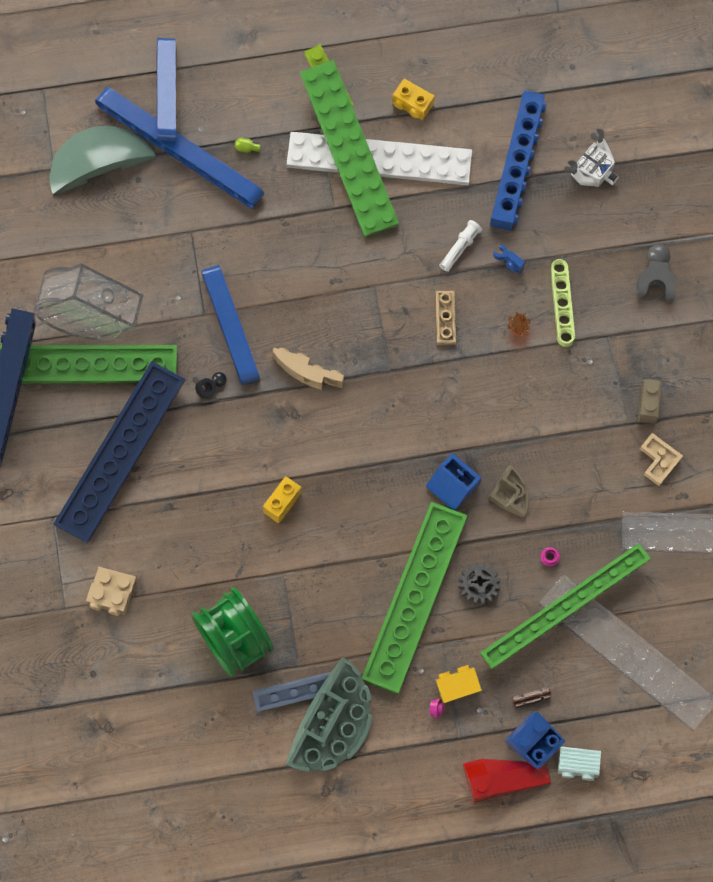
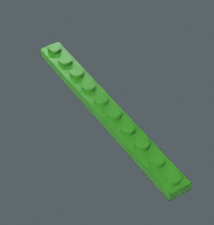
[480,543,651,670]

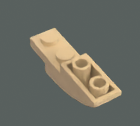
[273,348,344,390]

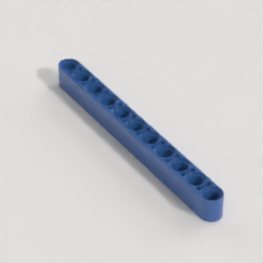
[95,87,264,208]

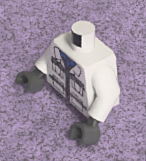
[564,129,619,187]

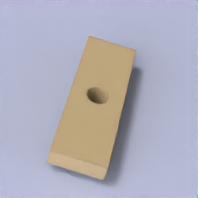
[436,291,456,345]

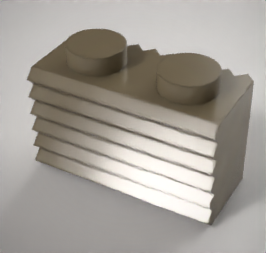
[637,379,662,424]

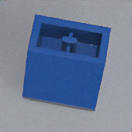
[426,453,481,511]
[504,712,565,770]

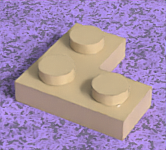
[640,433,683,486]

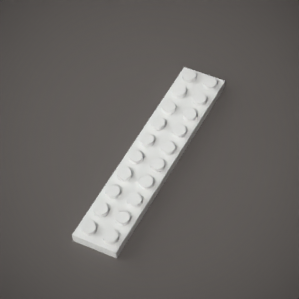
[287,132,472,185]

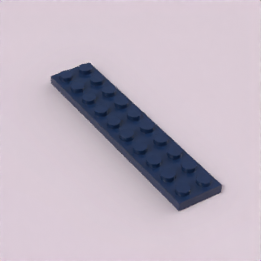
[54,361,185,544]

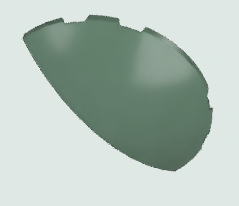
[49,126,156,196]
[285,657,372,772]

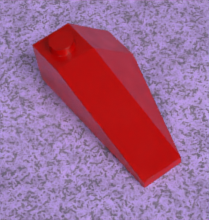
[463,759,551,803]

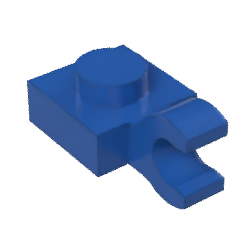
[493,244,525,274]

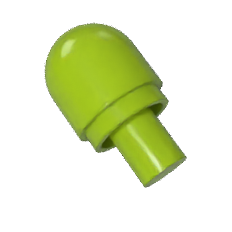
[235,137,260,153]

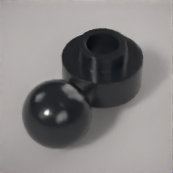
[195,372,227,398]

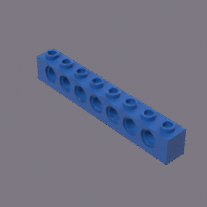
[490,90,547,231]

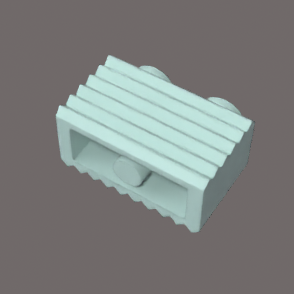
[557,747,601,781]

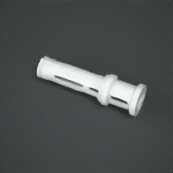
[439,220,482,272]

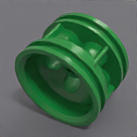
[191,586,274,678]

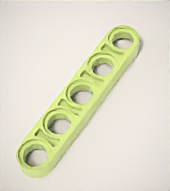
[551,259,575,347]

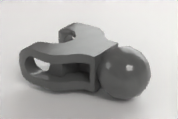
[637,244,676,301]

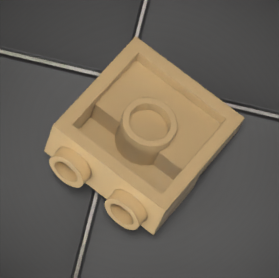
[86,567,137,616]

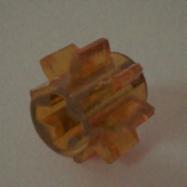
[507,312,531,336]

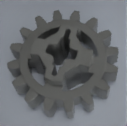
[458,562,501,605]

